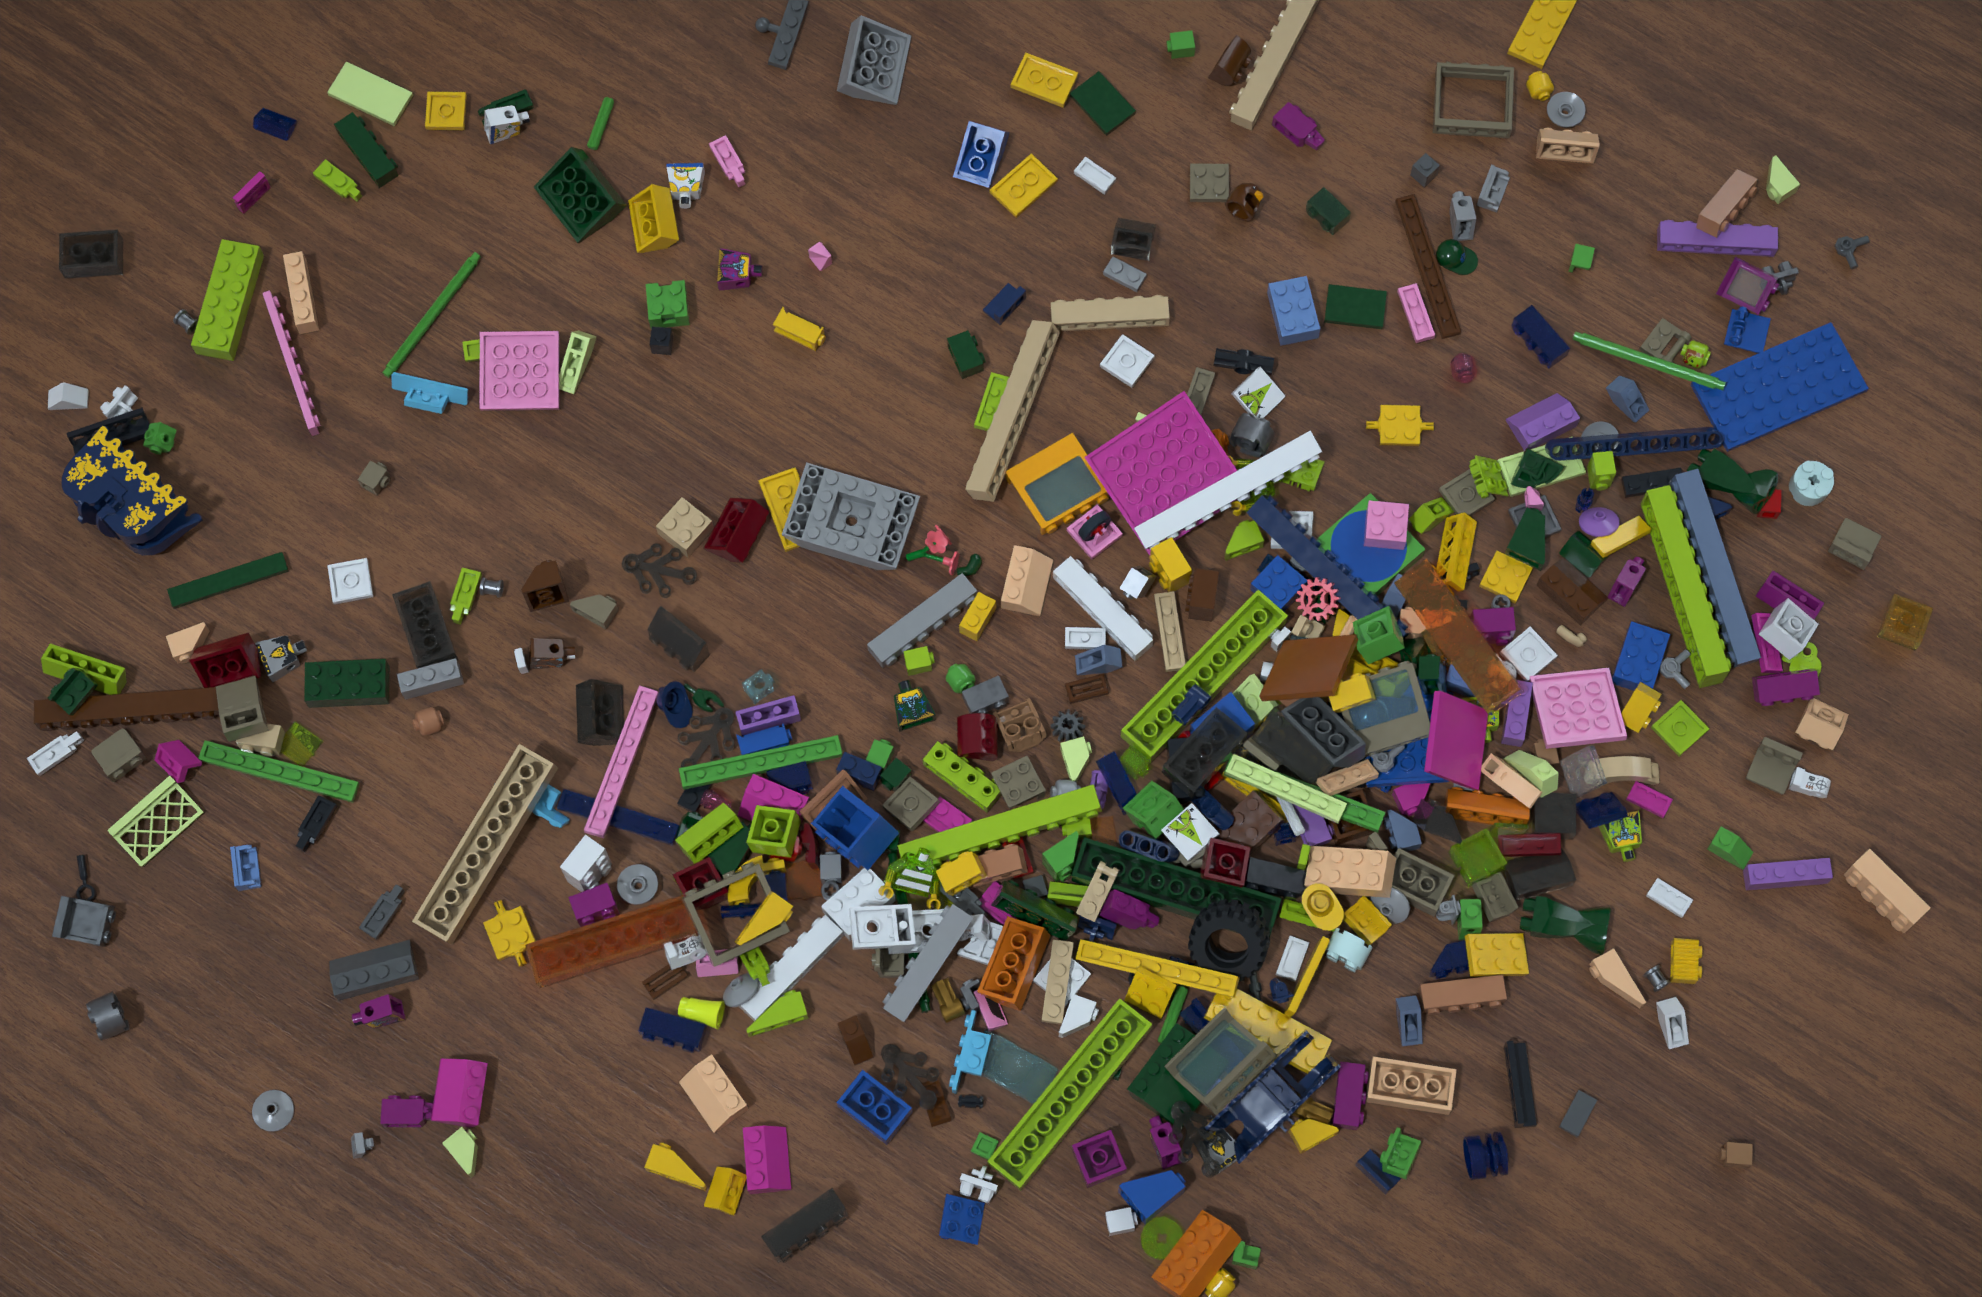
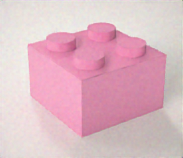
[1364,500,1409,550]

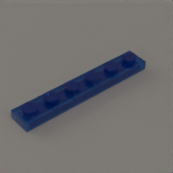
[557,789,679,846]

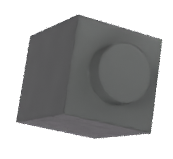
[1410,153,1440,188]

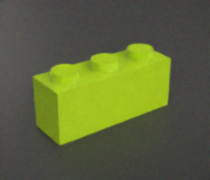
[675,802,743,864]

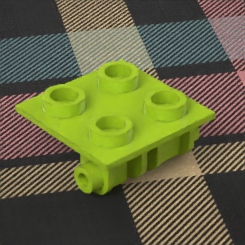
[1469,455,1508,498]
[1279,459,1325,492]

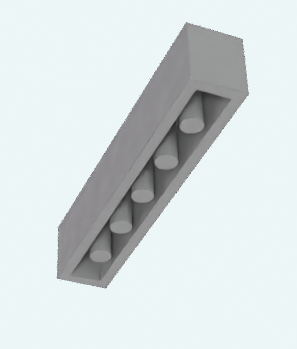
[867,573,977,668]
[882,904,973,1022]

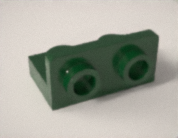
[48,668,98,716]

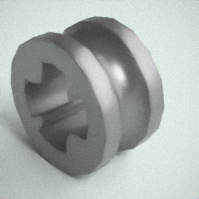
[1491,594,1510,608]
[821,881,840,900]

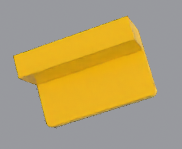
[704,1167,747,1215]

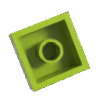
[746,805,801,858]

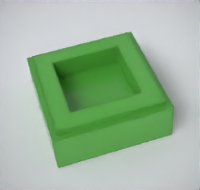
[971,1132,999,1160]

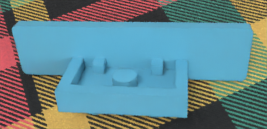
[391,372,468,414]
[494,784,570,828]
[949,1010,991,1094]

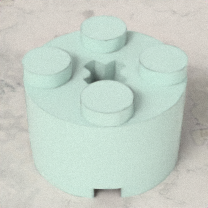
[1789,461,1834,506]
[1325,928,1373,973]

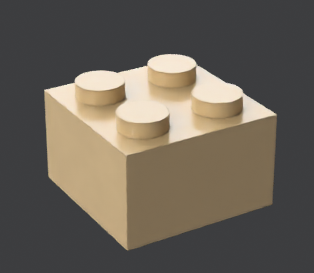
[656,497,714,557]

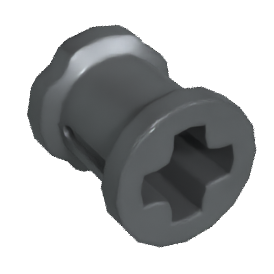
[173,309,198,335]
[480,577,504,598]
[1643,965,1670,992]

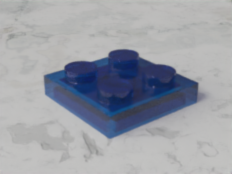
[1574,792,1628,829]

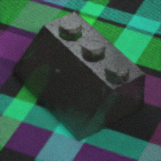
[647,606,710,672]
[576,679,624,746]
[1502,847,1576,901]

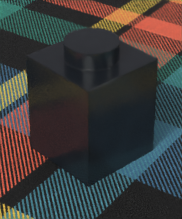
[649,327,674,355]

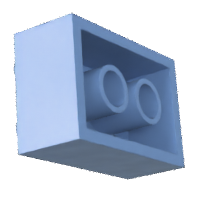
[1267,276,1320,346]

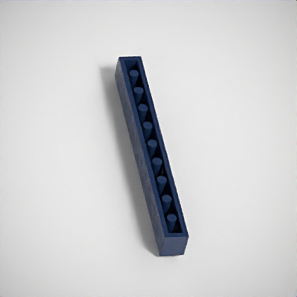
[1246,495,1411,640]

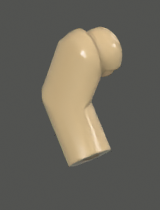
[1556,625,1587,647]

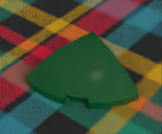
[1510,448,1564,488]

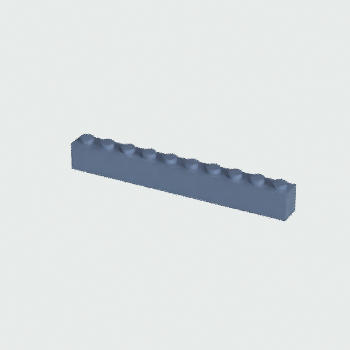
[1670,469,1761,668]

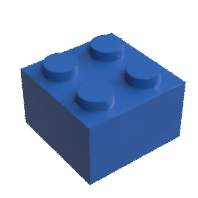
[1251,555,1308,612]

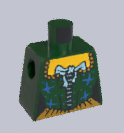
[894,680,936,732]

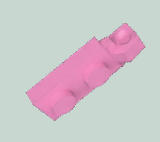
[709,135,745,187]

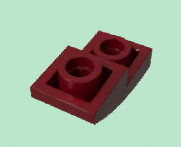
[800,823,821,869]

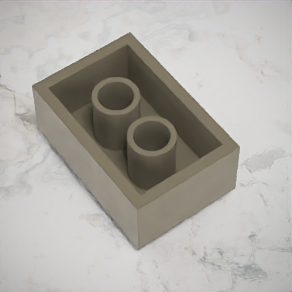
[1392,848,1455,917]

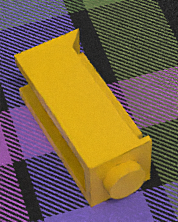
[773,307,826,351]

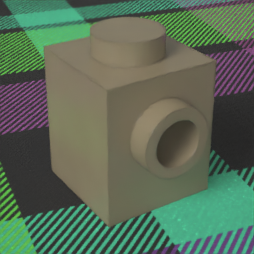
[357,460,390,496]

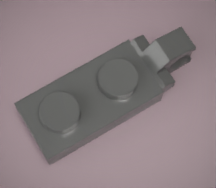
[937,882,987,917]
[359,884,405,940]

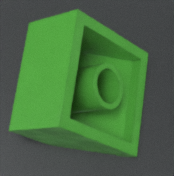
[1353,606,1405,664]
[1042,831,1079,882]

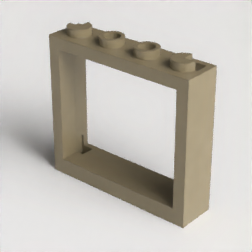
[1433,61,1514,138]
[682,862,790,967]

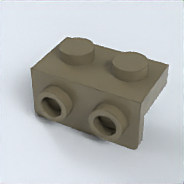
[1472,872,1518,922]

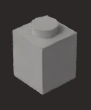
[820,852,842,884]

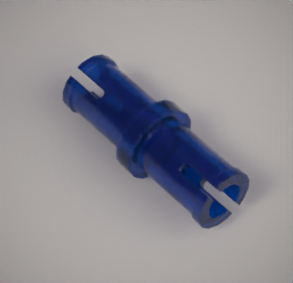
[1575,488,1594,513]
[721,902,762,919]

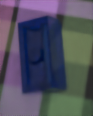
[253,108,297,141]

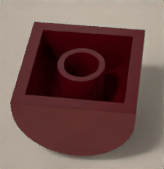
[957,713,998,761]
[1201,838,1250,888]

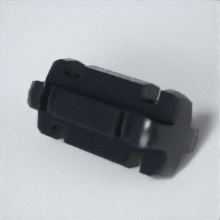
[958,1095,984,1109]

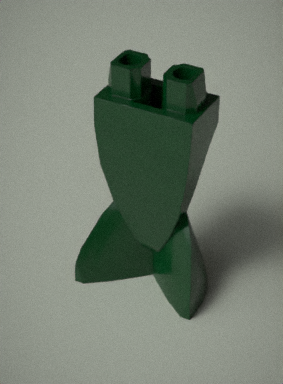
[1687,449,1778,514]
[1520,896,1611,955]

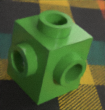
[143,422,177,454]

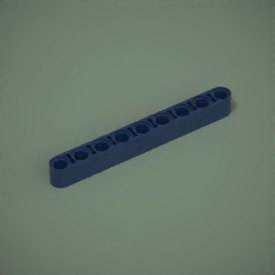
[1545,427,1723,461]

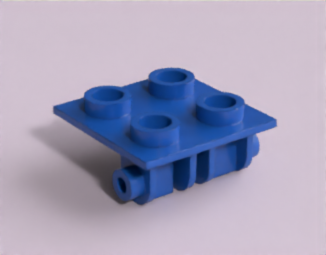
[1724,306,1771,353]
[939,1194,985,1245]

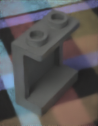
[52,896,116,947]

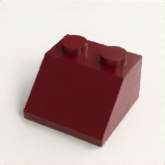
[672,857,728,910]

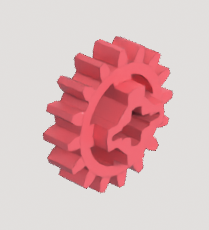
[1296,577,1341,621]

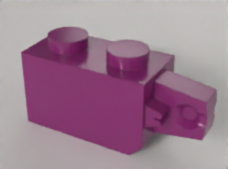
[1272,102,1325,150]
[1099,889,1159,929]
[380,1095,433,1128]

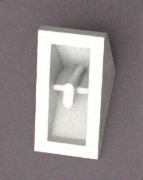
[48,382,89,410]

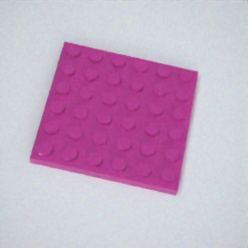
[1084,391,1237,556]

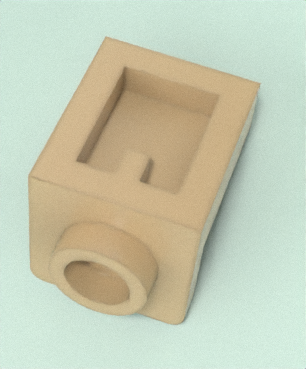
[1291,615,1325,639]

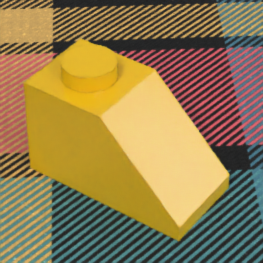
[1288,1118,1339,1154]

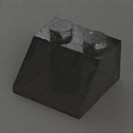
[1412,798,1462,844]

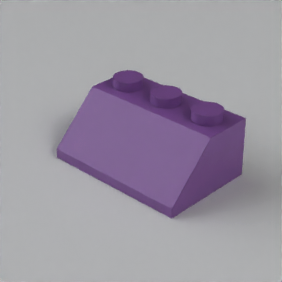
[1506,393,1580,451]

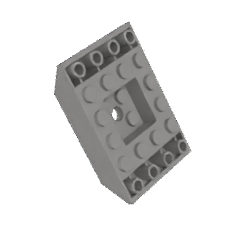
[782,462,920,570]

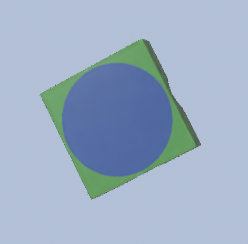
[1317,493,1425,596]

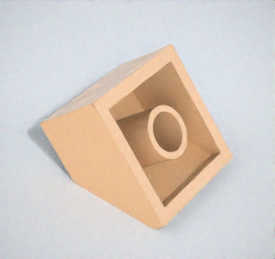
[1795,698,1849,750]

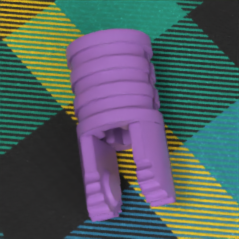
[1090,770,1110,809]

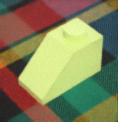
[1766,155,1800,204]
[1060,736,1092,783]
[442,1127,478,1178]

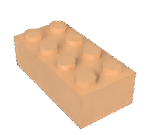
[1304,846,1396,898]
[1844,849,1931,933]
[1365,1056,1456,1115]

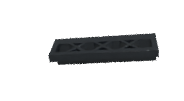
[67,407,150,455]
[1504,1041,1537,1128]

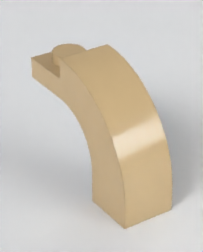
[1586,756,1659,785]

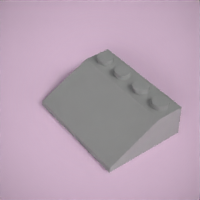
[837,15,911,105]

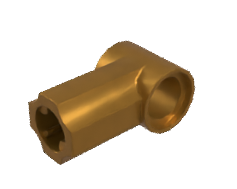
[931,978,965,1023]
[1292,1092,1334,1124]

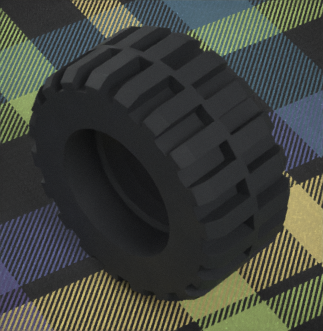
[1188,899,1270,982]

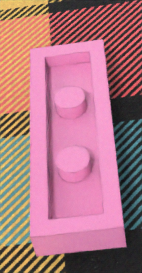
[1397,283,1435,343]

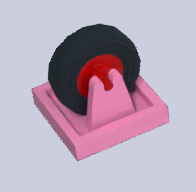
[1066,504,1123,560]

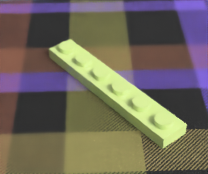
[1225,754,1347,823]

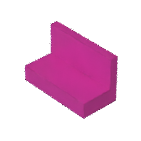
[155,740,202,783]

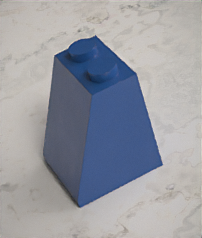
[1190,692,1255,762]
[1118,1170,1186,1225]

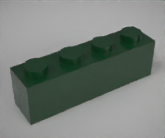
[334,112,398,188]

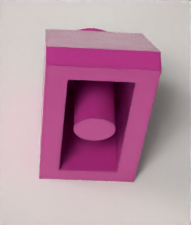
[1392,783,1430,816]

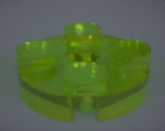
[1141,1217,1182,1260]

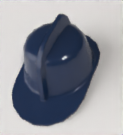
[656,681,693,729]

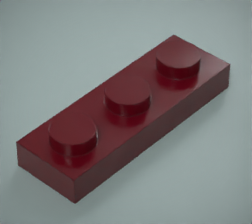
[1498,833,1561,857]

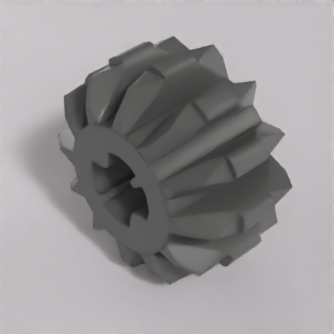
[1051,709,1085,742]

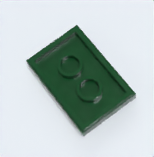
[1070,71,1136,136]
[1324,284,1387,329]

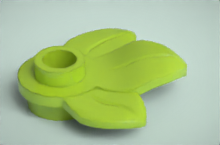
[1782,642,1822,676]

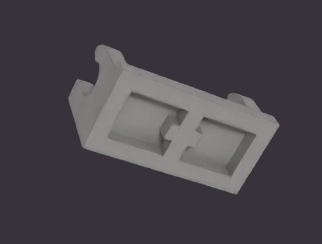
[1477,164,1510,213]

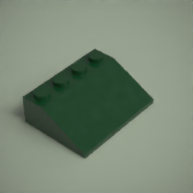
[534,147,627,243]
[991,880,1078,941]
[1127,1023,1230,1130]

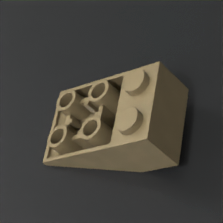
[216,676,269,742]

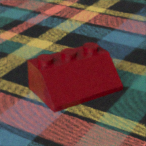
[703,498,769,563]
[189,632,261,688]

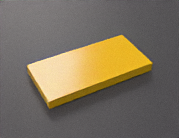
[758,467,800,552]
[1283,936,1330,1017]

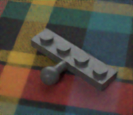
[755,0,808,70]

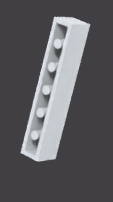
[1053,556,1153,661]
[739,915,844,1021]

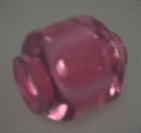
[1450,353,1477,383]

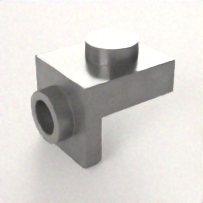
[960,979,980,1012]

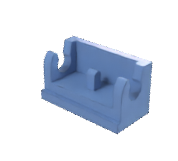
[230,845,261,891]

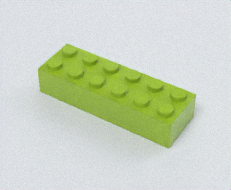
[191,239,264,361]

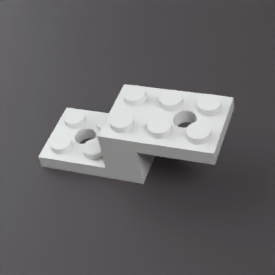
[849,904,944,954]

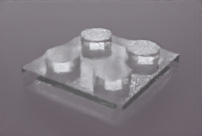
[1559,745,1607,799]

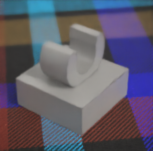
[351,1132,374,1159]

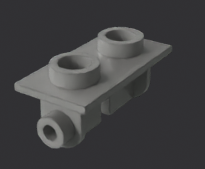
[1436,895,1461,925]

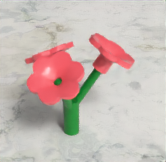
[906,525,960,576]

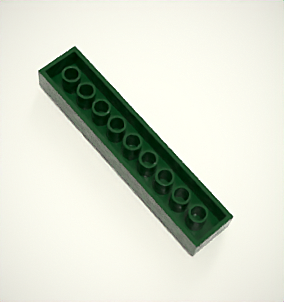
[1071,837,1282,938]

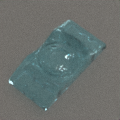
[982,1029,1058,1104]

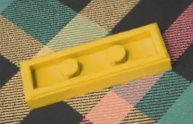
[1591,516,1651,558]

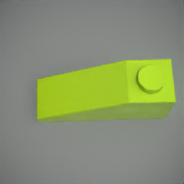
[746,990,809,1037]

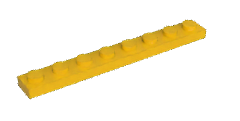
[1076,939,1240,998]

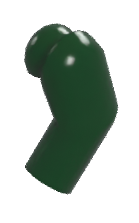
[956,554,982,576]

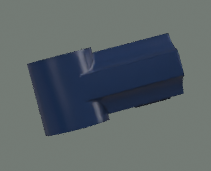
[1172,684,1212,726]

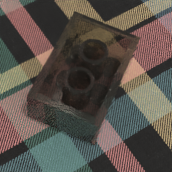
[59,229,123,278]

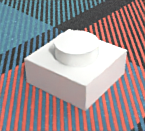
[1271,627,1291,652]

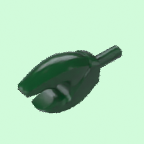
[684,683,724,712]

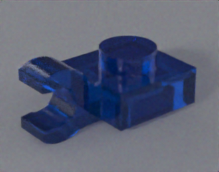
[1274,822,1297,846]

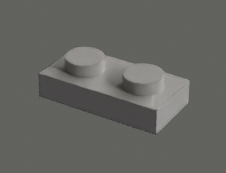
[1103,257,1147,292]

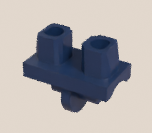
[1077,916,1117,942]

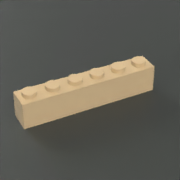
[1051,295,1169,331]

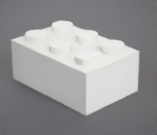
[560,834,612,892]
[821,868,896,941]

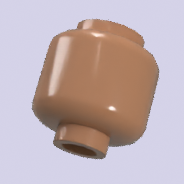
[412,707,444,736]

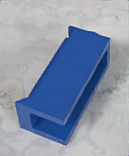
[736,723,792,755]

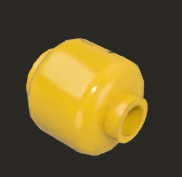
[1526,71,1554,101]
[1205,1268,1235,1297]

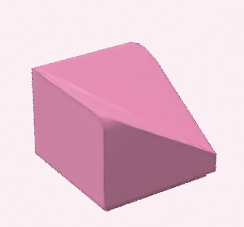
[808,242,832,271]
[1524,486,1544,511]

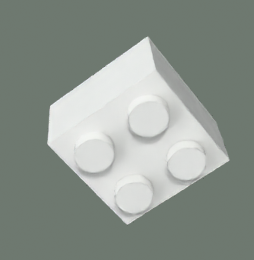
[1759,598,1818,660]

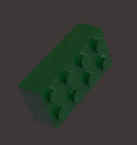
[304,659,390,708]

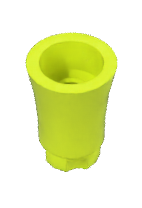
[678,997,725,1030]

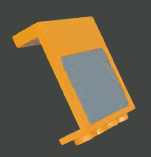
[1005,433,1110,536]

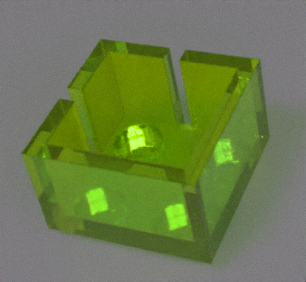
[1448,828,1507,888]

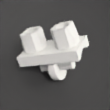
[100,386,138,425]
[960,1166,998,1203]

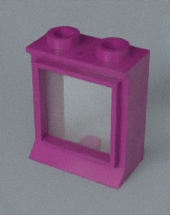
[1716,257,1779,315]

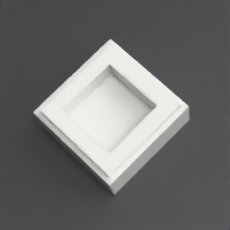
[514,648,528,674]

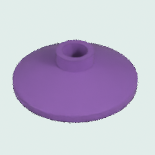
[1579,507,1619,537]

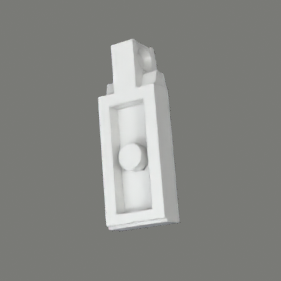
[27,731,84,776]

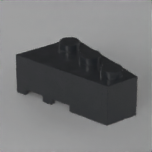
[1243,857,1307,900]

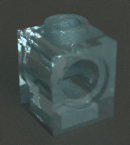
[742,669,775,704]

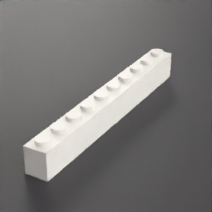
[1134,431,1322,550]

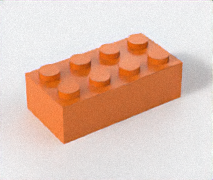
[1151,1210,1242,1297]

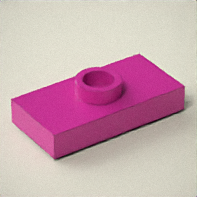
[1626,781,1673,818]

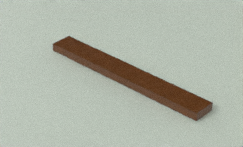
[1395,194,1461,339]

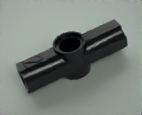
[1213,348,1274,376]

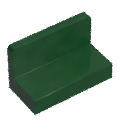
[1559,530,1609,577]

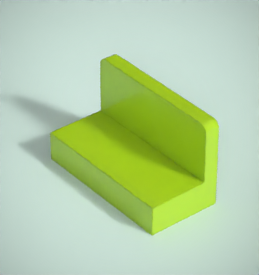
[1047,881,1088,907]

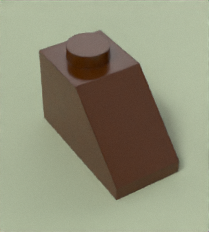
[837,1015,874,1066]

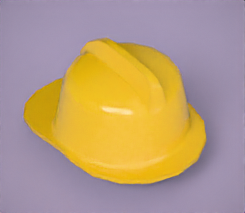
[1302,883,1344,931]

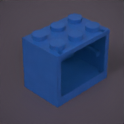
[811,786,899,871]

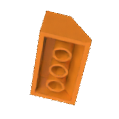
[1443,787,1530,830]
[977,916,1050,1011]

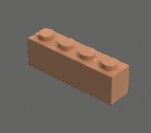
[1696,169,1758,238]
[1418,975,1507,1015]

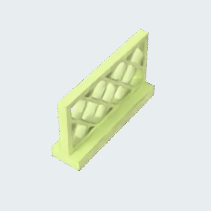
[107,776,204,867]

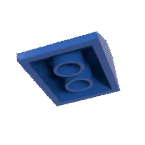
[953,121,1010,188]

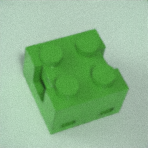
[646,280,690,329]
[1123,781,1184,839]

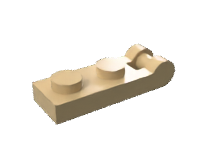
[1076,861,1119,922]

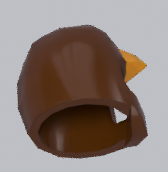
[1225,183,1263,221]

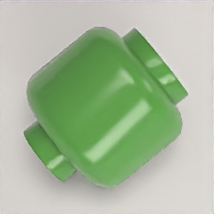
[946,664,976,694]

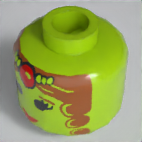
[1680,340,1711,369]

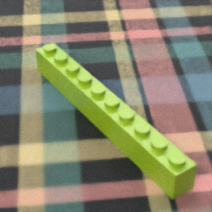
[897,784,1102,871]

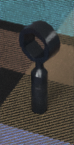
[76,855,97,902]

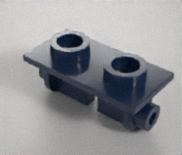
[1267,978,1294,1003]

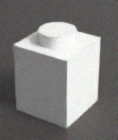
[1105,1207,1138,1236]

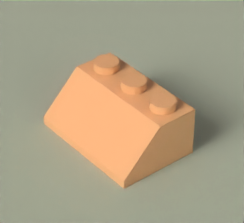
[1536,128,1600,164]
[1001,545,1053,616]
[679,1054,749,1133]

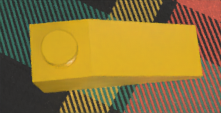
[735,891,793,945]
[644,1143,707,1191]

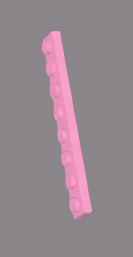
[263,290,321,436]
[584,686,658,839]

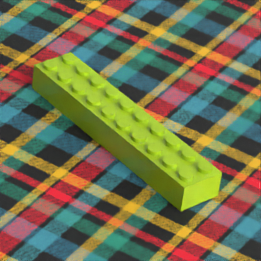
[1640,485,1731,688]
[1121,590,1288,764]
[987,998,1153,1191]

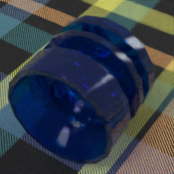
[1463,1131,1509,1181]

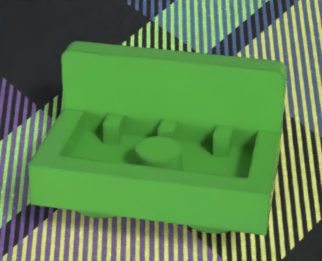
[1380,1127,1421,1179]

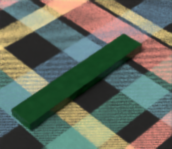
[167,552,289,609]

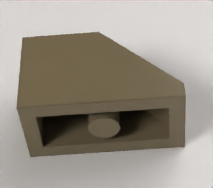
[570,594,618,630]

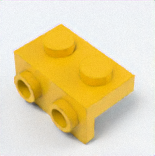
[1343,896,1392,946]

